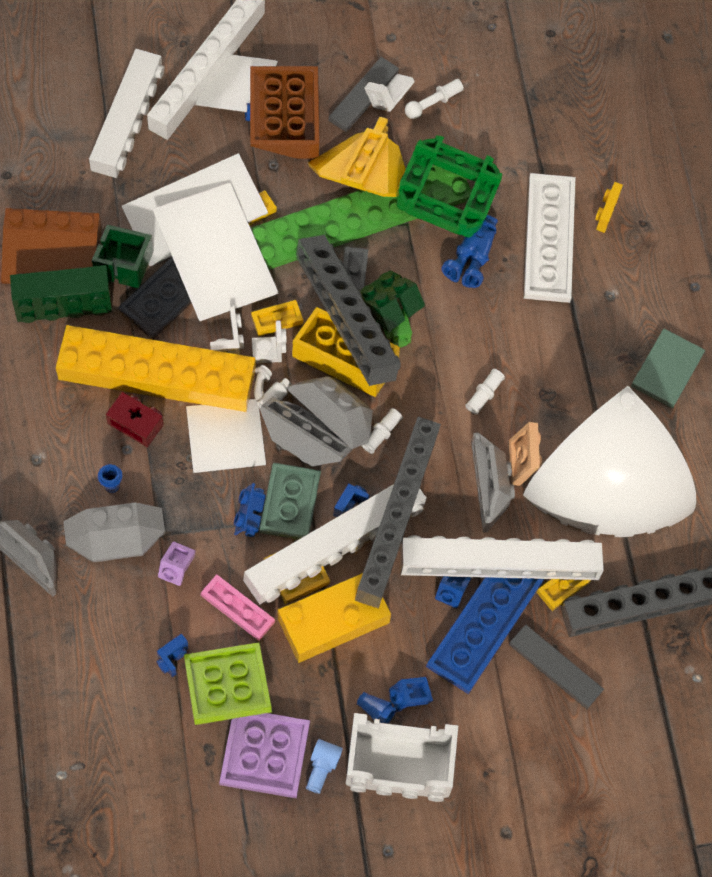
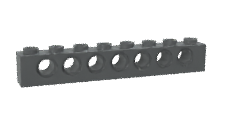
[296,235,401,386]
[355,417,441,609]
[561,565,712,637]

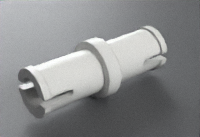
[465,369,505,415]
[361,408,403,454]

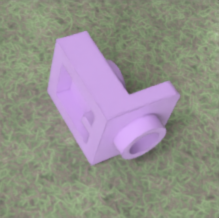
[158,542,196,586]

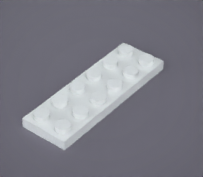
[524,173,575,303]

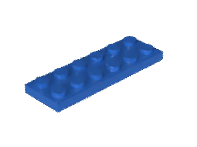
[426,577,545,694]

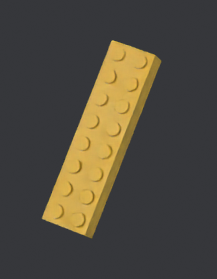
[56,325,256,412]

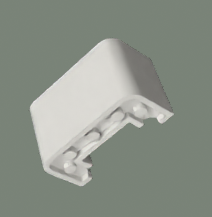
[346,713,458,802]

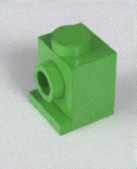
[384,308,412,348]

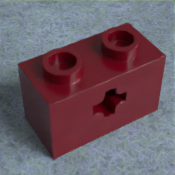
[106,392,164,448]

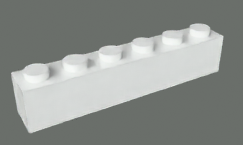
[89,49,165,178]

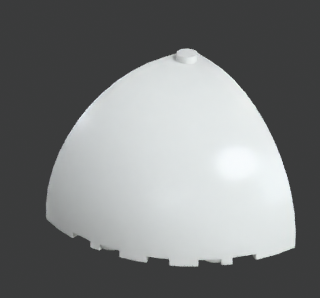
[523,386,696,537]

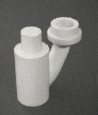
[254,365,291,408]

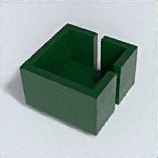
[92,225,153,288]
[360,270,425,332]

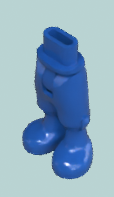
[441,215,498,288]

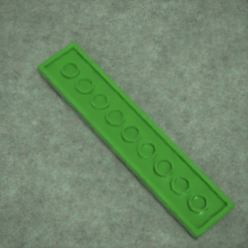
[250,165,472,270]

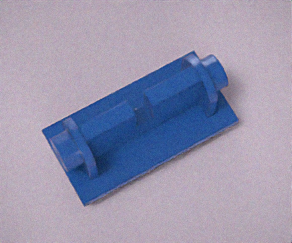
[234,483,266,537]

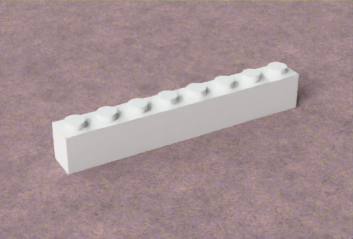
[147,0,265,140]
[243,484,426,605]
[400,535,604,580]

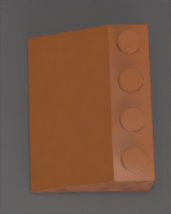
[250,66,319,159]
[1,208,102,284]

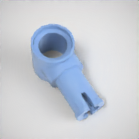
[306,739,343,794]

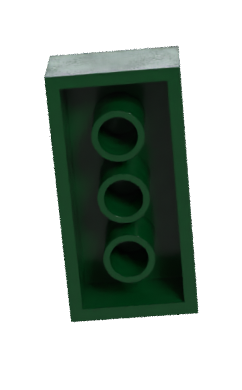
[10,265,112,323]

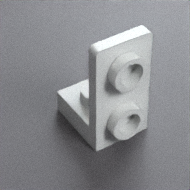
[364,74,415,112]
[210,306,244,355]
[252,320,286,363]

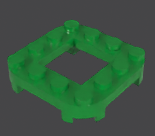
[396,135,502,237]

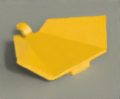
[308,117,406,197]

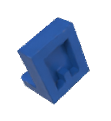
[333,484,370,518]
[435,576,472,608]
[156,633,189,677]
[389,677,433,712]

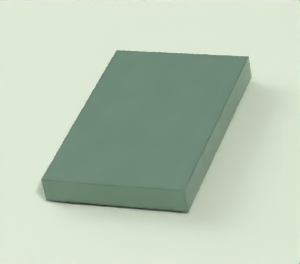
[631,329,705,408]
[260,462,321,540]

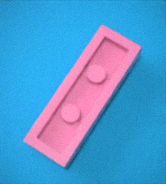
[201,574,275,641]

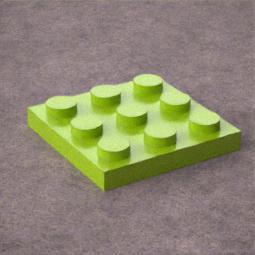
[184,643,272,725]

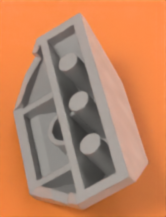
[288,377,373,449]
[260,396,352,466]
[471,433,515,532]
[63,502,165,562]
[0,520,56,597]

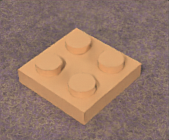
[509,422,542,486]

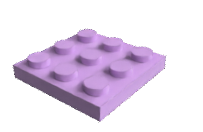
[219,713,310,798]

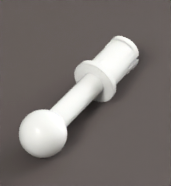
[405,79,463,119]

